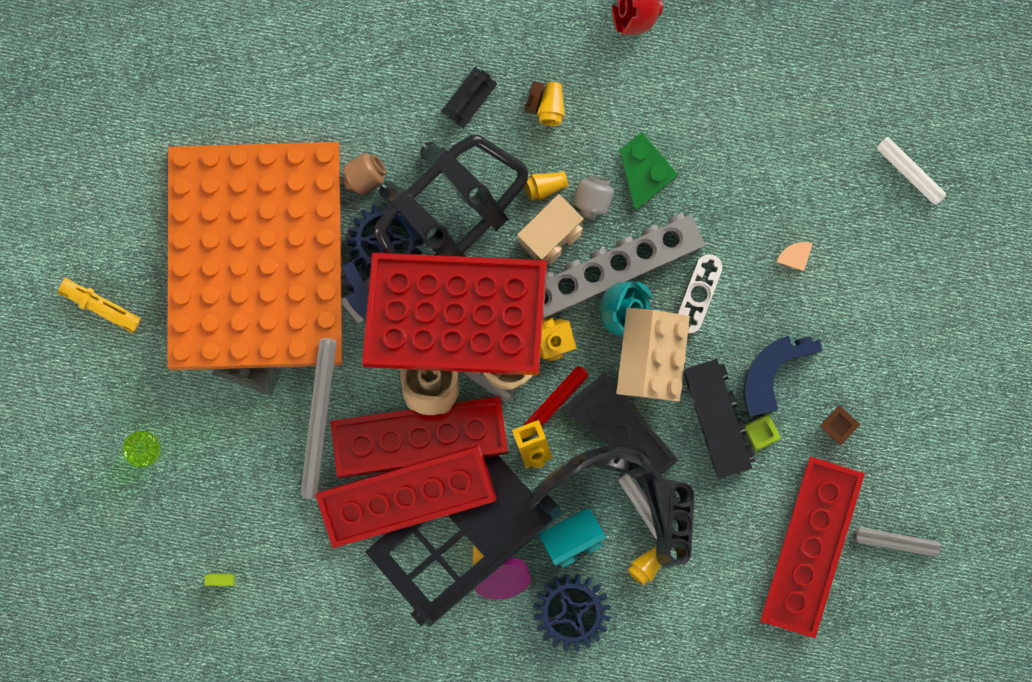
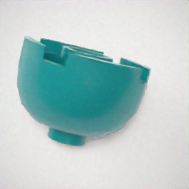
[599,281,654,338]

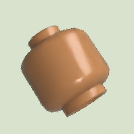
[342,153,386,196]

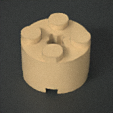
[400,369,460,415]

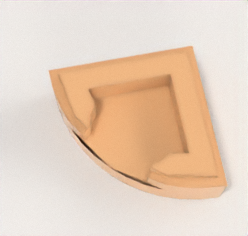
[776,242,813,271]

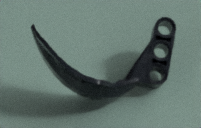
[527,446,694,568]

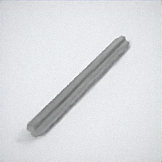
[300,337,337,499]

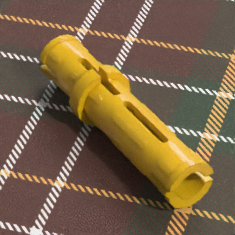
[57,277,142,334]

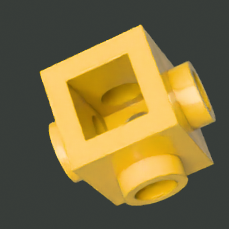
[541,318,576,361]

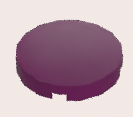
[475,557,531,600]

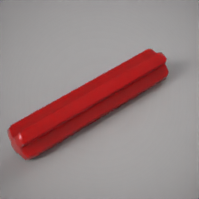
[523,366,589,427]

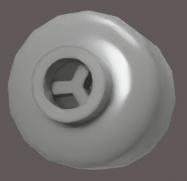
[573,175,614,219]

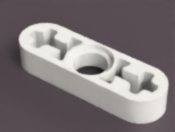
[678,254,722,334]

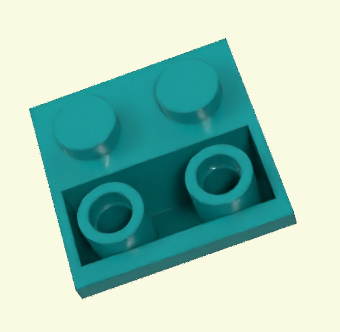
[538,507,606,568]

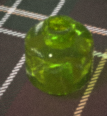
[122,430,162,468]

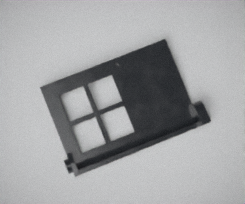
[365,456,563,628]

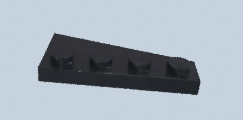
[561,372,678,475]

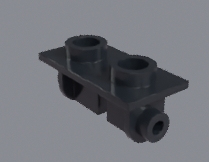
[441,67,498,129]

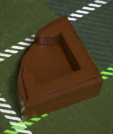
[525,81,544,115]

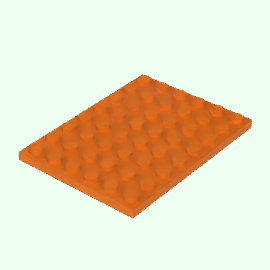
[167,142,343,370]

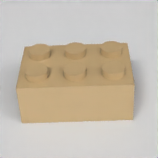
[517,194,584,266]
[617,308,690,402]

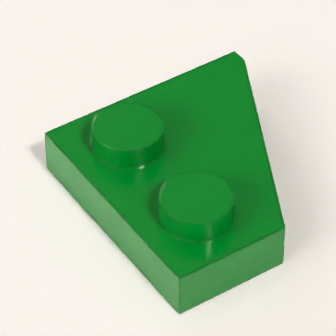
[620,132,678,211]

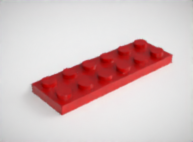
[330,396,509,479]
[315,445,497,548]
[760,456,865,639]

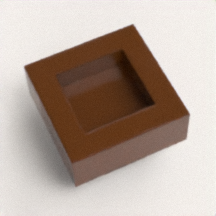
[819,405,860,446]

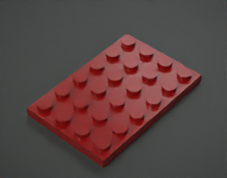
[362,253,547,375]

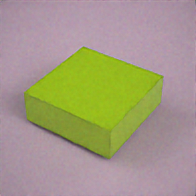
[744,413,781,452]
[204,573,236,586]

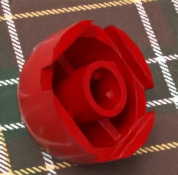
[612,0,663,35]

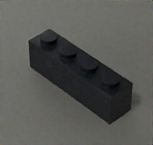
[683,359,755,479]

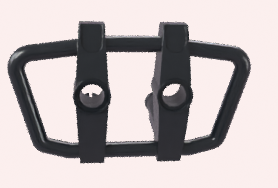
[375,134,529,257]

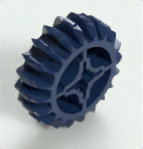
[346,203,424,274]
[533,573,611,651]

